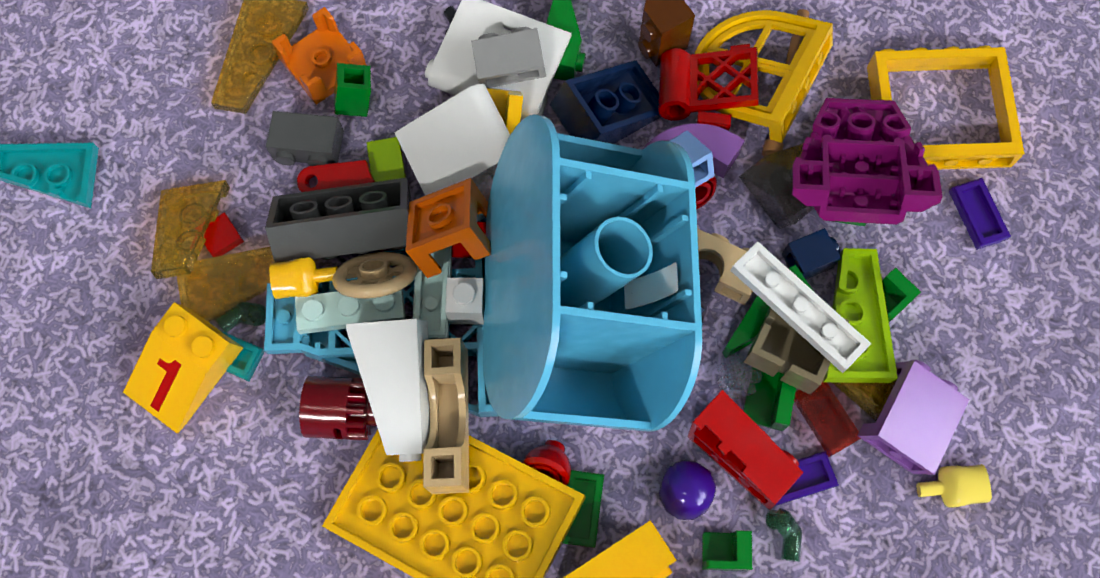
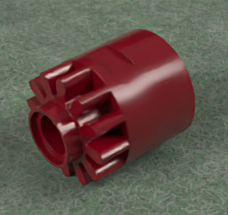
[299,376,377,440]

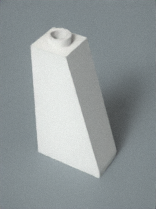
[346,319,430,462]

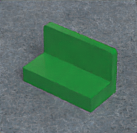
[743,367,796,431]

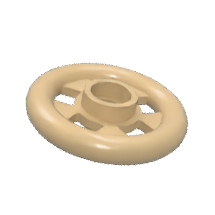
[332,252,417,299]

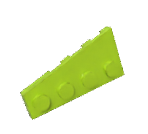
[823,248,898,383]

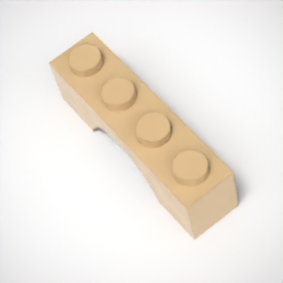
[423,338,469,494]

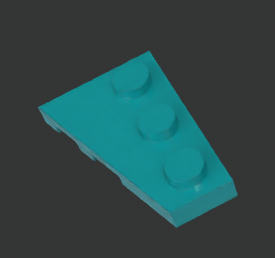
[0,143,99,208]

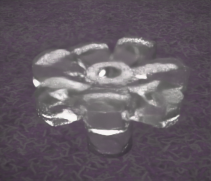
[717,354,762,399]

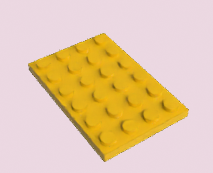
[322,429,586,578]

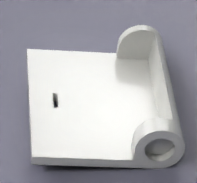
[425,0,572,121]

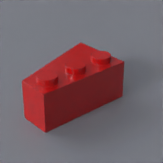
[687,390,804,510]

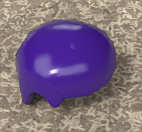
[659,460,716,520]

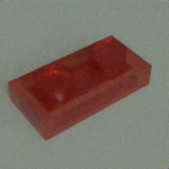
[794,381,861,457]

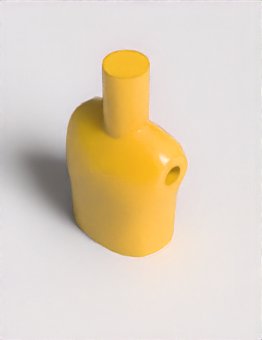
[269,257,338,299]

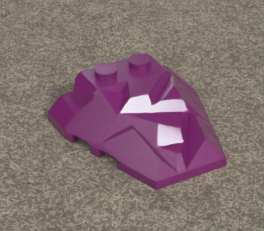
[792,98,942,225]

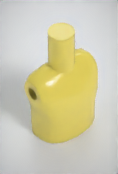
[916,464,992,508]

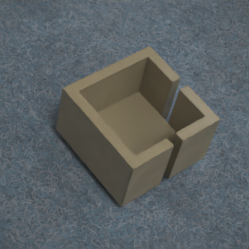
[743,307,849,395]

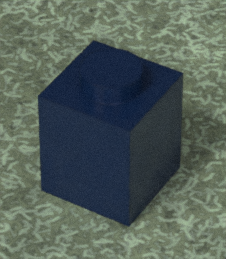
[782,228,841,279]

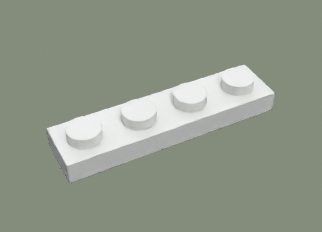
[730,241,871,373]

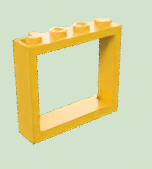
[867,45,1025,170]

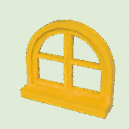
[695,10,833,143]

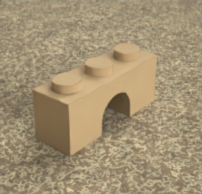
[697,226,753,305]

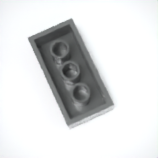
[265,178,412,263]

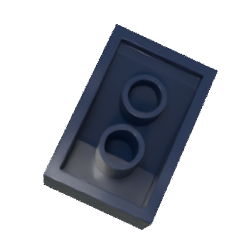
[549,60,661,144]

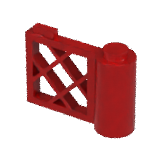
[659,44,759,121]

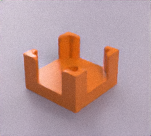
[272,7,367,105]
[405,178,491,278]

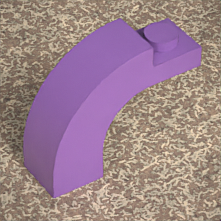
[642,123,745,178]

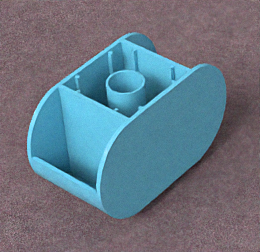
[483,114,702,431]

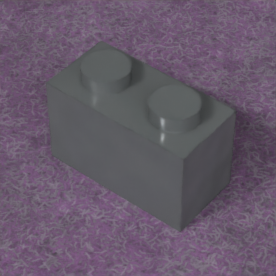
[266,111,344,166]

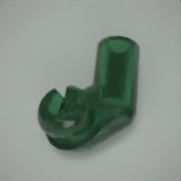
[215,301,266,333]
[766,508,802,562]

